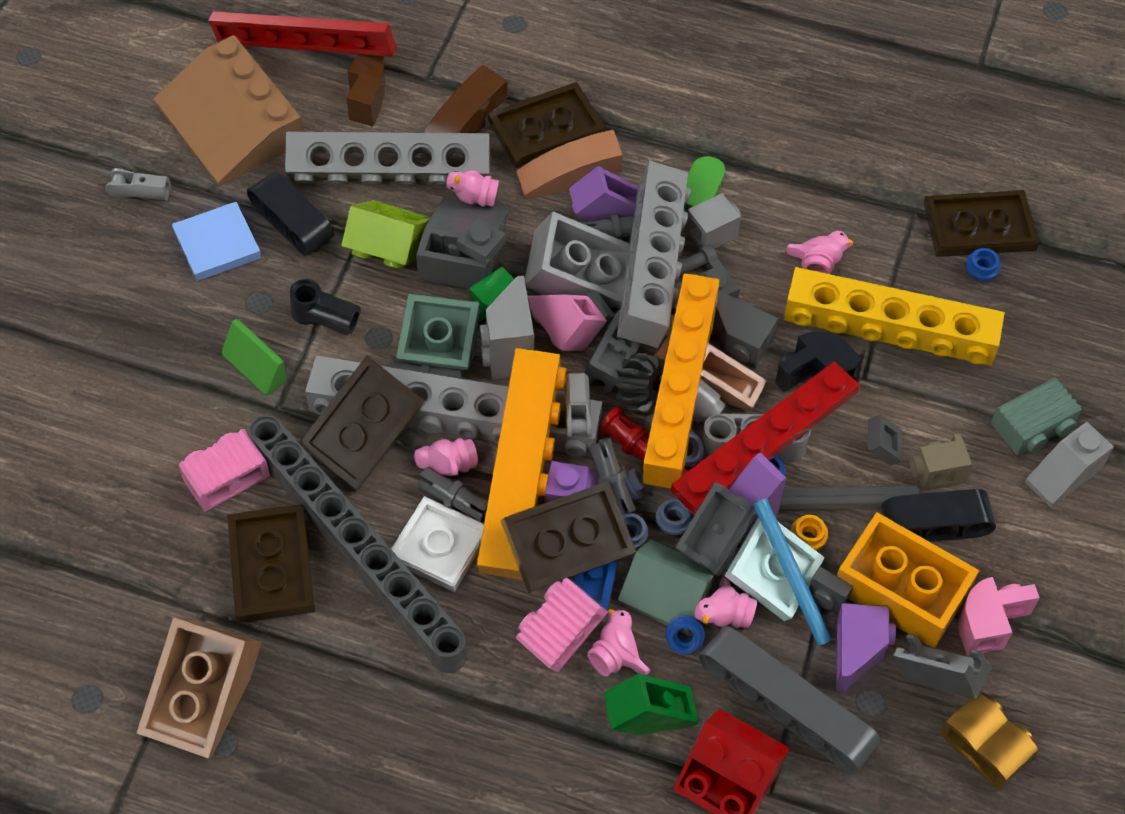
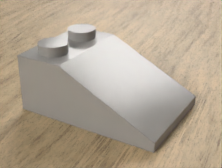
[525,211,630,309]

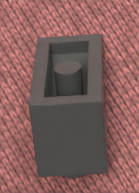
[713,291,778,368]

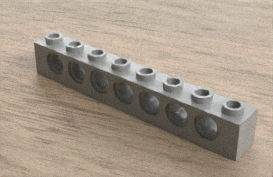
[305,356,602,458]

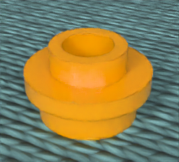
[790,515,828,551]

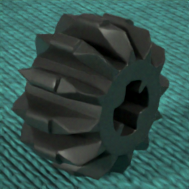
[615,353,665,415]

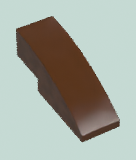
[346,54,386,127]
[423,65,508,155]

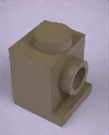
[910,433,972,491]

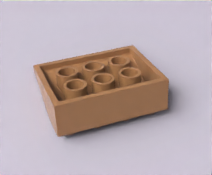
[153,35,303,187]

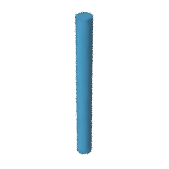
[753,498,832,646]

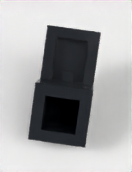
[775,332,863,393]

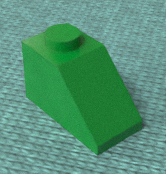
[604,673,699,736]

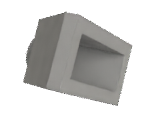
[1025,422,1114,508]

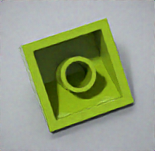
[341,200,431,268]

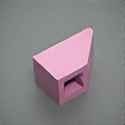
[528,295,607,351]

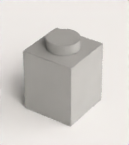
[685,193,742,249]

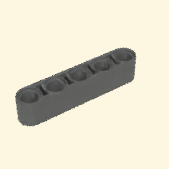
[698,626,881,774]

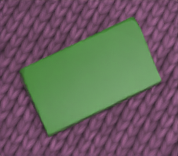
[222,319,287,395]

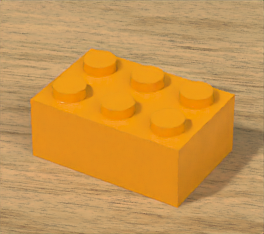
[837,512,980,649]

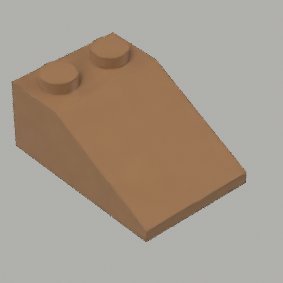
[137,617,262,758]

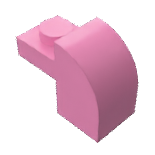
[958,577,1040,656]

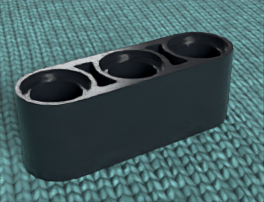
[247,171,334,256]
[881,489,996,542]

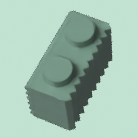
[991,377,1082,456]

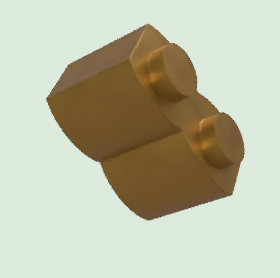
[940,693,1038,790]

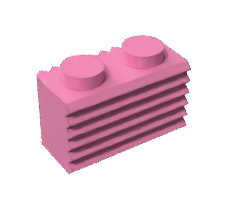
[179,429,270,512]
[516,578,608,672]

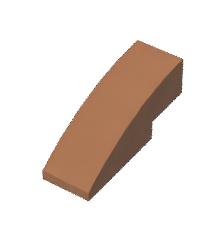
[516,130,623,200]
[653,335,767,410]

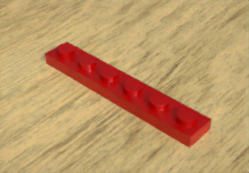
[208,12,397,57]
[671,361,860,516]

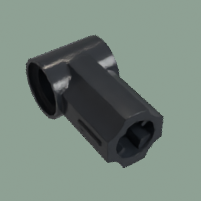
[289,279,361,336]

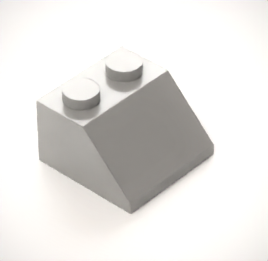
[480,276,534,380]

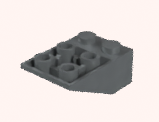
[416,196,510,289]

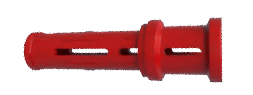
[598,407,688,475]

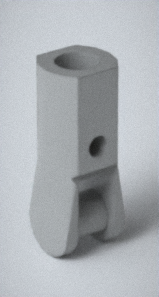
[105,168,171,201]
[564,373,592,438]

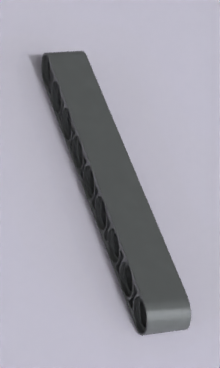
[249,415,466,673]

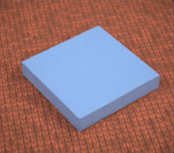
[172,202,262,282]

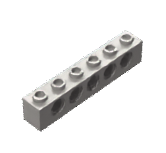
[285,132,490,185]
[617,160,691,348]

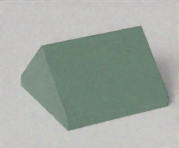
[396,294,479,370]
[618,539,717,635]

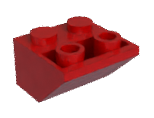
[673,708,791,814]

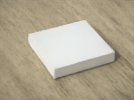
[391,496,484,592]

